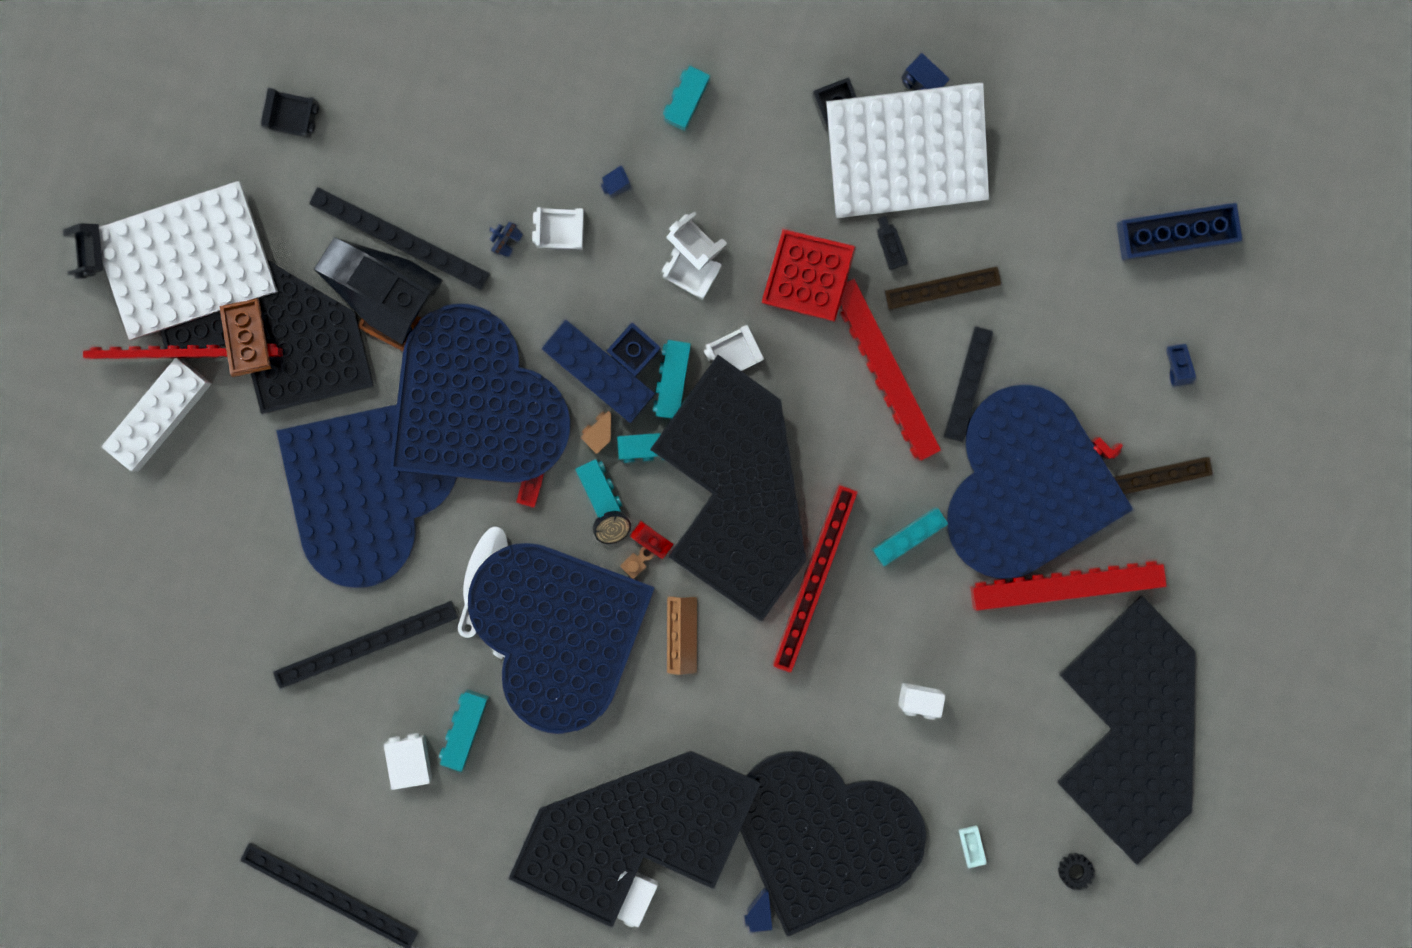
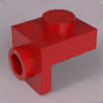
[1091,437,1124,459]

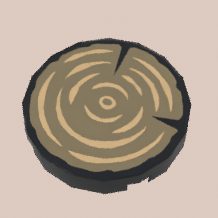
[593,511,631,544]

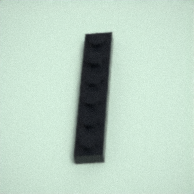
[943,326,994,442]

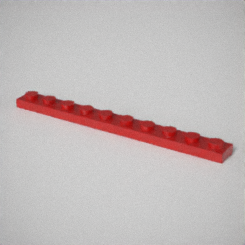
[83,344,283,360]

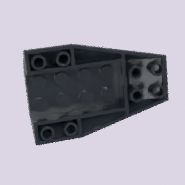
[314,237,443,345]

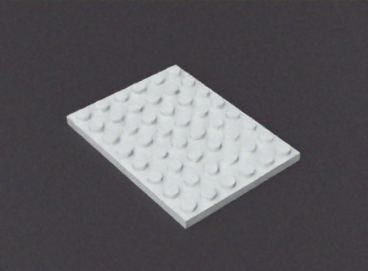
[826,82,989,218]
[99,181,278,340]

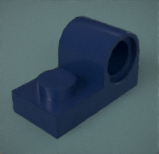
[1166,344,1196,387]

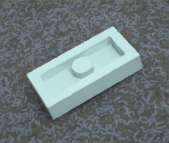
[958,825,987,868]

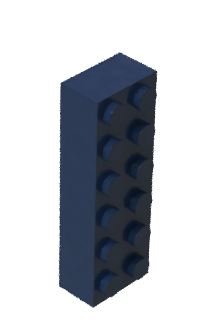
[1116,203,1243,261]
[541,319,655,423]

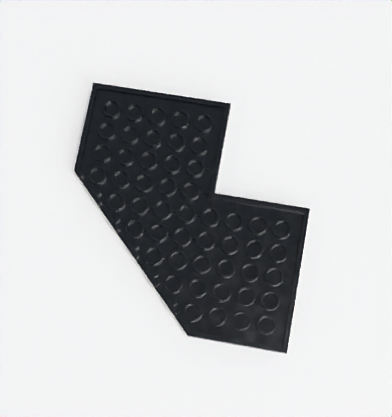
[160,259,374,415]
[650,354,806,622]
[1057,595,1195,865]
[508,750,761,928]

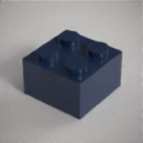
[901,52,950,91]
[606,322,661,377]

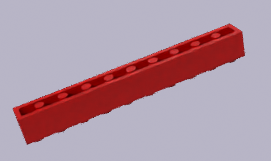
[840,279,941,461]
[772,485,858,673]
[970,560,1167,611]

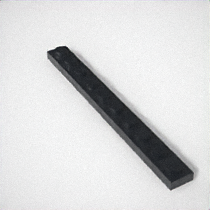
[309,187,490,291]
[273,600,459,690]
[240,842,419,948]

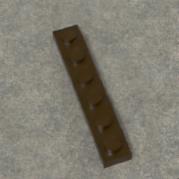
[884,266,1001,310]
[1113,456,1213,494]

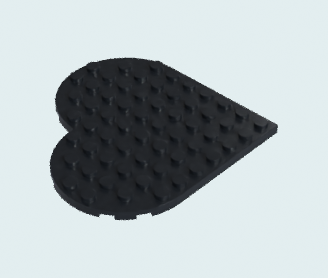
[740,751,926,937]

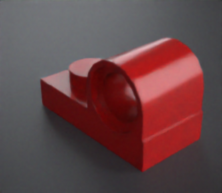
[630,521,674,560]

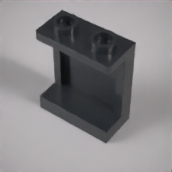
[260,88,319,138]
[63,223,103,279]

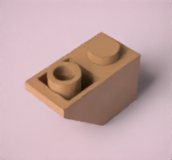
[581,411,612,454]

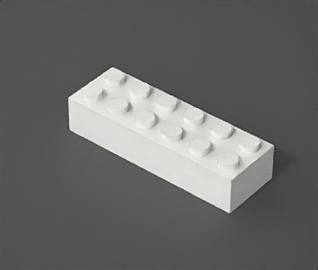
[101,358,212,472]

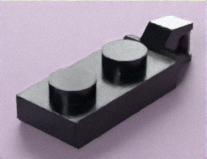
[877,216,908,271]

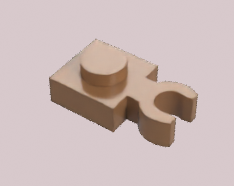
[620,547,654,579]

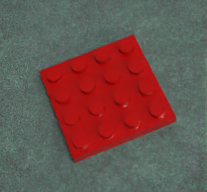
[761,229,856,322]

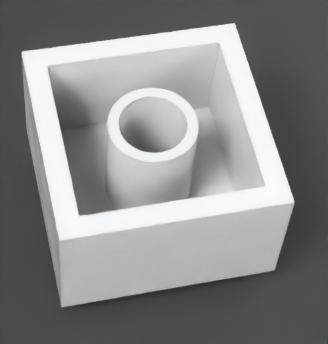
[898,683,945,720]

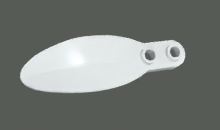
[458,526,508,638]

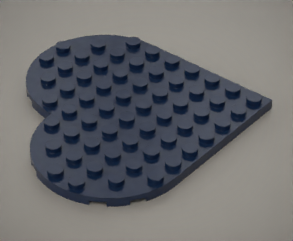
[389,304,570,483]
[947,385,1134,579]
[276,405,457,588]
[468,543,655,734]

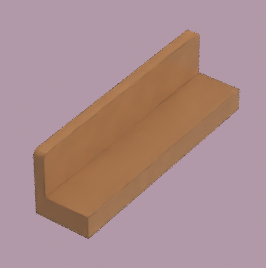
[667,596,697,675]

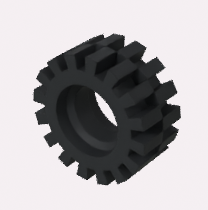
[1058,853,1095,891]

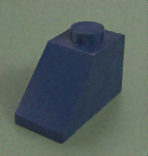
[600,165,631,198]
[744,887,773,933]

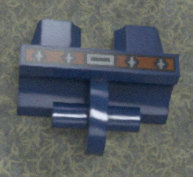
[489,221,523,257]

